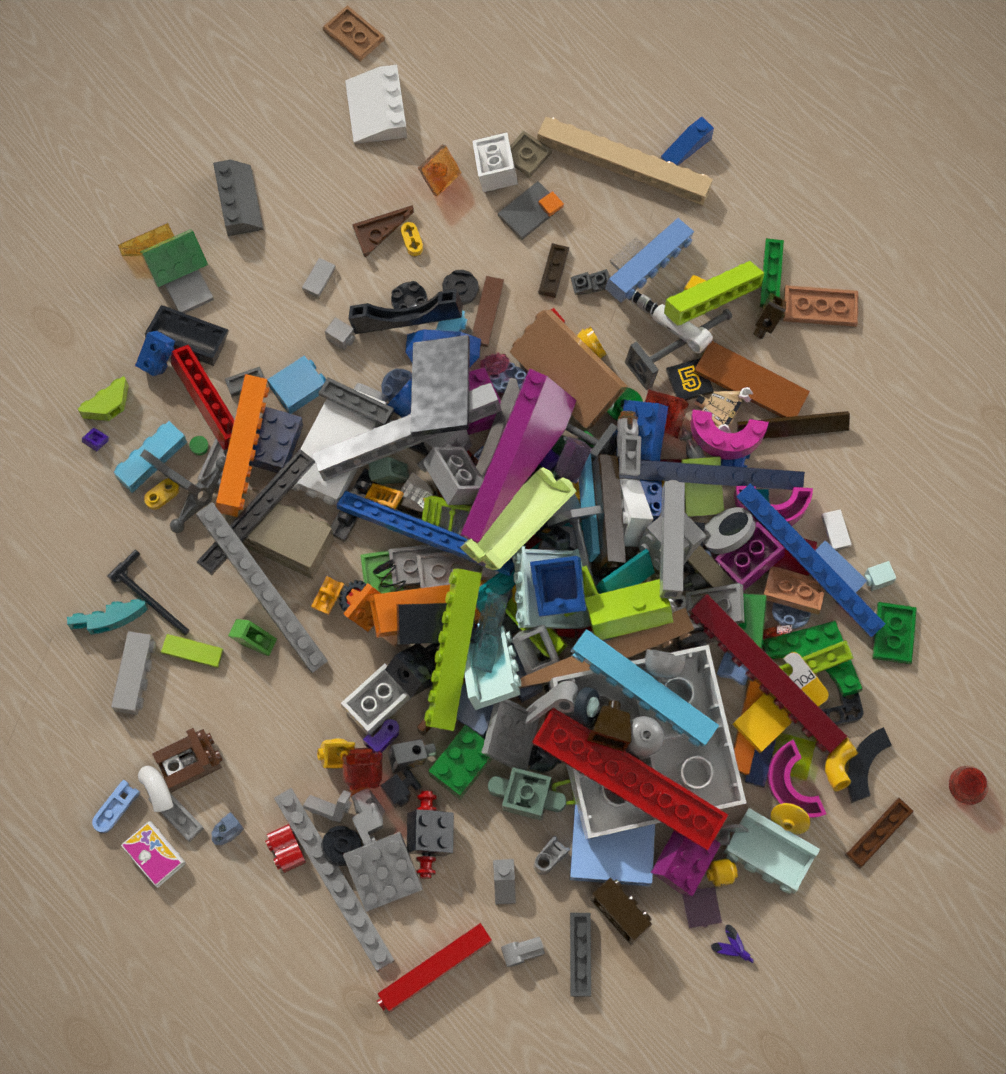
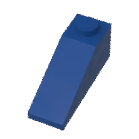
[661,117,714,166]

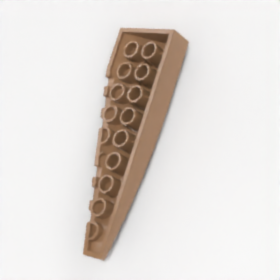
[519,608,695,689]

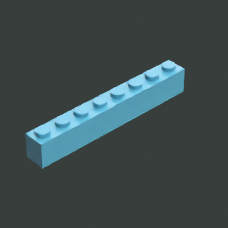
[571,629,719,747]

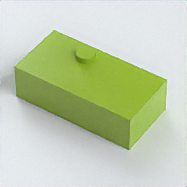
[585,579,673,640]

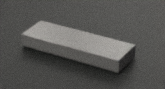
[148,793,204,842]

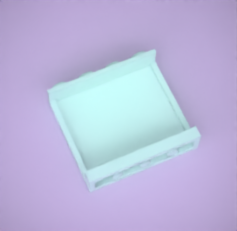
[512,546,591,629]

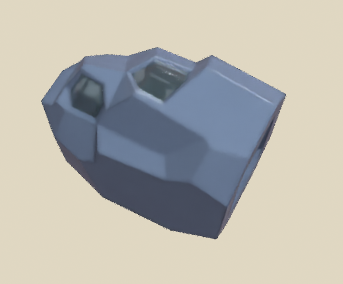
[211,812,244,845]

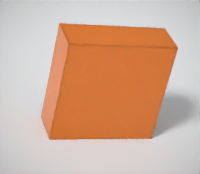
[538,191,564,217]

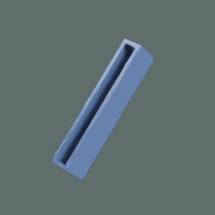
[605,218,694,303]

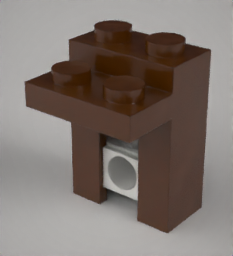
[152,728,223,793]

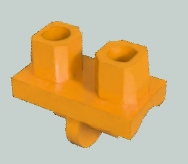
[311,576,344,615]

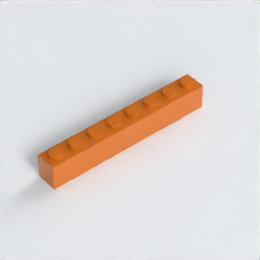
[215,374,270,517]

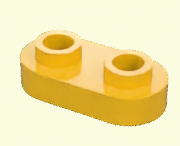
[144,478,180,510]

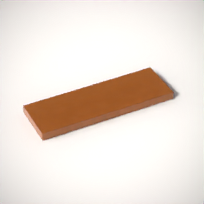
[694,341,810,418]

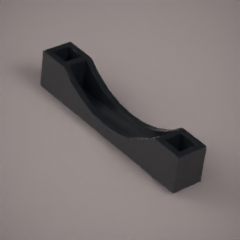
[348,289,463,335]

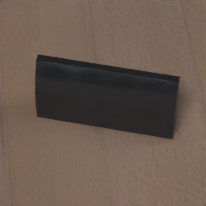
[145,305,229,366]

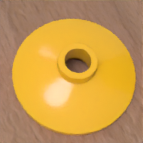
[770,803,811,835]

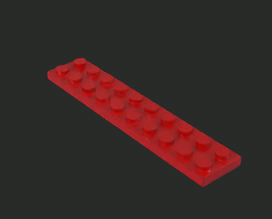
[531,707,728,850]

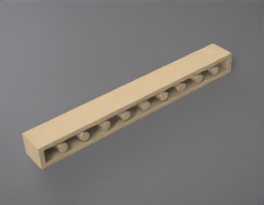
[537,117,713,205]

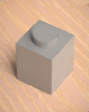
[325,317,355,350]

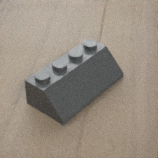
[213,159,264,236]

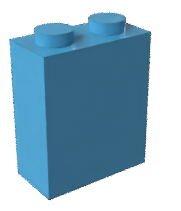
[267,355,326,414]

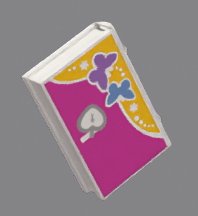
[121,821,186,888]

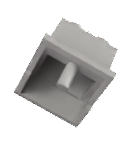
[637,512,706,571]

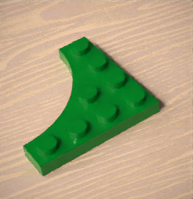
[762,621,862,696]

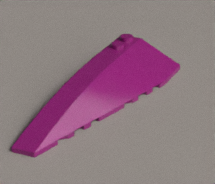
[460,369,577,543]

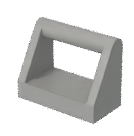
[512,625,560,675]

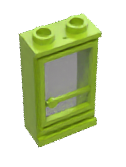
[422,496,472,535]

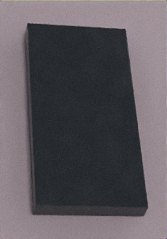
[396,603,475,644]

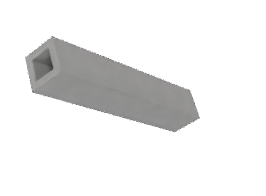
[660,480,685,599]

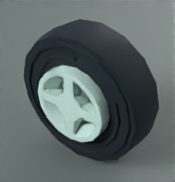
[574,687,599,725]

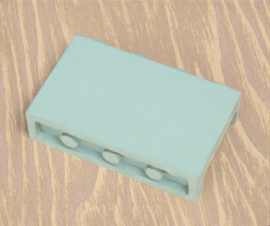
[464,625,522,710]
[723,808,820,894]

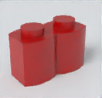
[265,824,306,873]

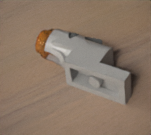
[617,411,641,476]
[350,783,385,846]

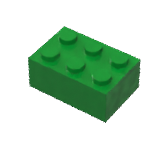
[140,229,208,287]
[428,725,492,800]

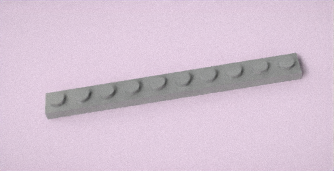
[196,502,328,673]
[274,788,395,972]

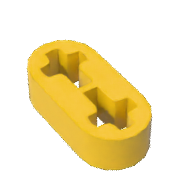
[401,222,423,256]

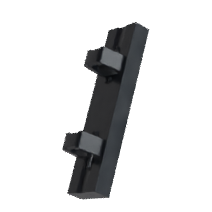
[331,468,379,542]

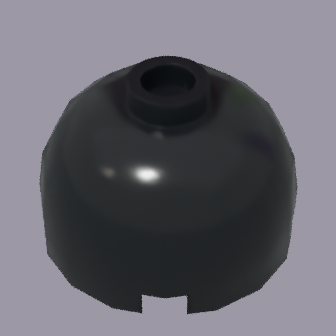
[528,745,562,773]

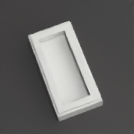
[821,509,852,550]

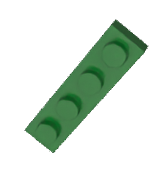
[760,238,784,307]

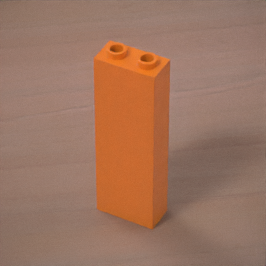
[369,580,495,638]

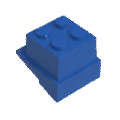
[530,556,587,617]

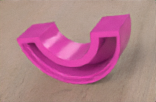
[690,409,768,460]
[734,486,813,529]
[768,739,826,818]

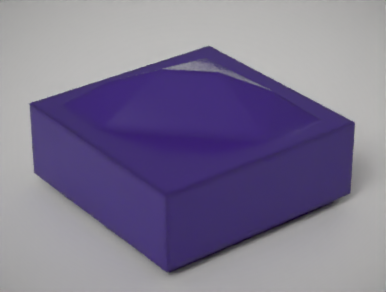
[82,428,109,452]
[539,449,561,472]

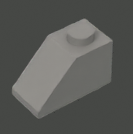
[493,859,516,905]

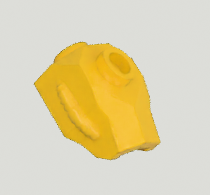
[317,738,355,769]

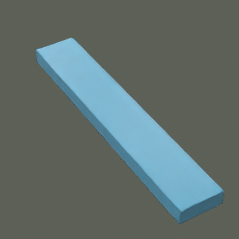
[577,450,600,562]

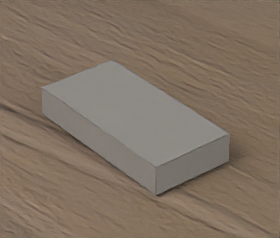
[302,258,336,298]

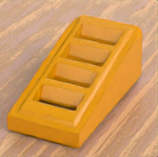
[364,483,404,510]

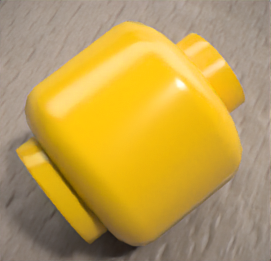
[706,859,738,887]

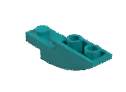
[67,599,148,635]

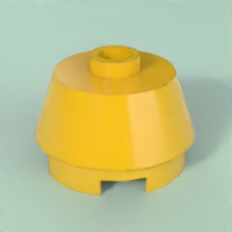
[577,326,607,360]

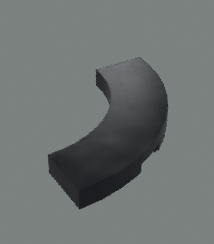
[847,727,892,803]

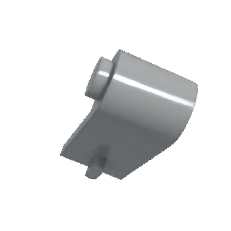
[526,681,579,725]

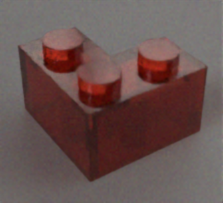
[645,390,689,439]

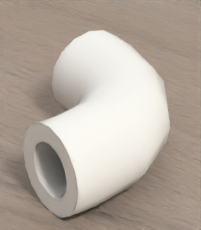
[138,766,174,812]

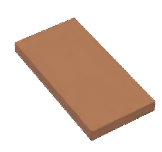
[783,285,858,327]

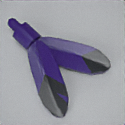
[711,924,754,963]

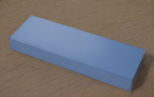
[815,540,867,593]

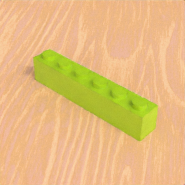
[664,261,764,326]

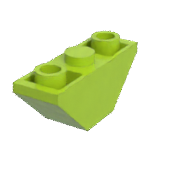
[77,376,129,421]

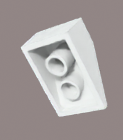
[473,133,518,192]

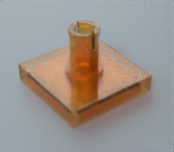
[418,144,462,196]

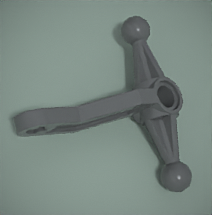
[140,449,226,533]

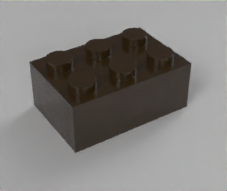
[590,877,652,946]

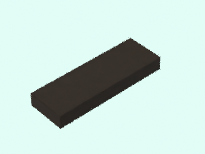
[538,243,569,298]

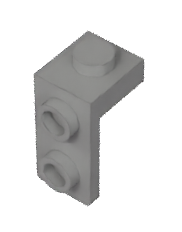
[303,790,352,823]

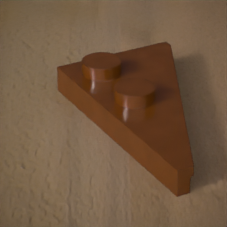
[352,205,414,257]

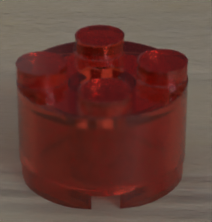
[342,748,383,790]

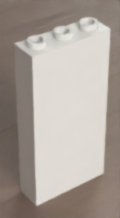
[292,389,387,505]

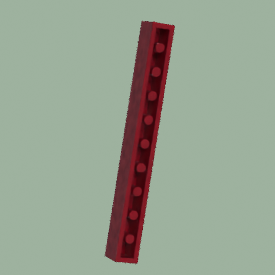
[687,594,847,753]

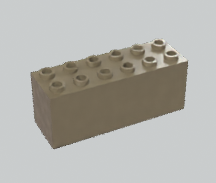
[215,488,335,579]

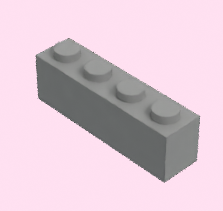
[111,631,156,715]

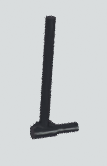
[107,549,190,636]

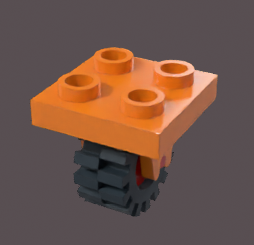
[339,580,382,632]

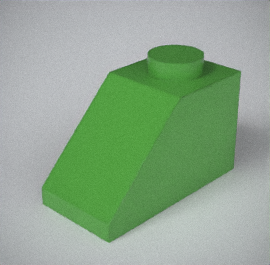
[228,619,277,656]

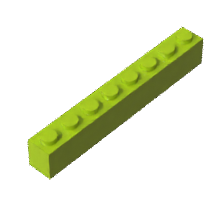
[424,569,482,731]

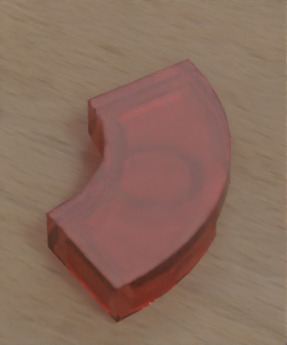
[763,625,792,639]

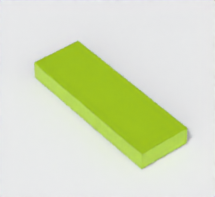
[161,634,224,668]

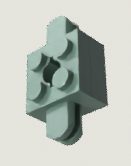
[488,767,566,821]

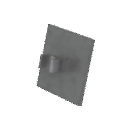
[718,825,748,845]

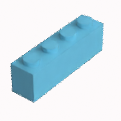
[114,421,187,493]

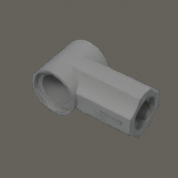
[501,936,545,967]

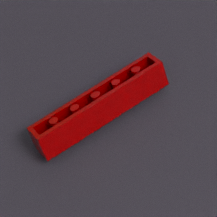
[170,345,235,450]

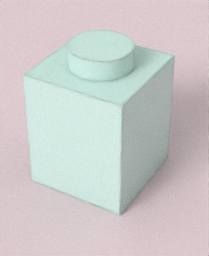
[864,561,896,591]

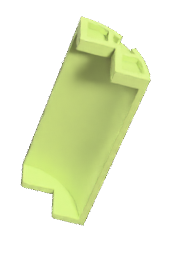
[460,467,576,570]

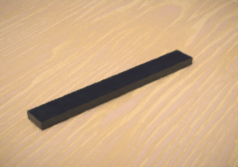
[197,449,315,576]

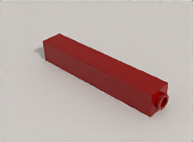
[376,923,492,1013]

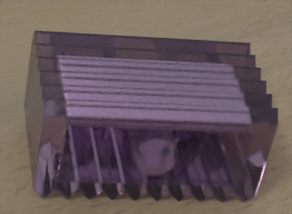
[554,437,592,483]

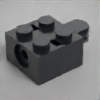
[385,644,439,698]

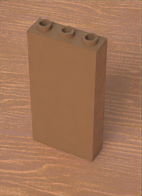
[509,310,628,429]

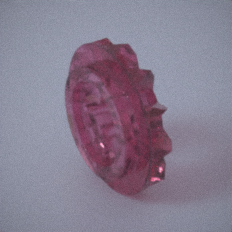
[480,352,510,375]

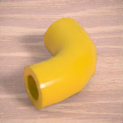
[825,737,858,792]

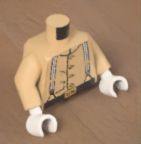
[695,387,753,433]

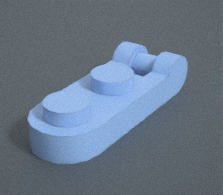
[92,780,140,833]

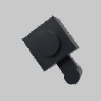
[380,768,422,808]

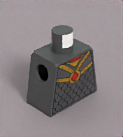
[388,739,436,774]

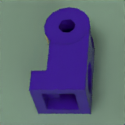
[363,719,399,757]

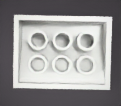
[345,65,407,144]

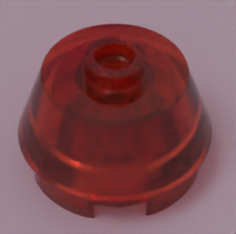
[949,765,989,805]

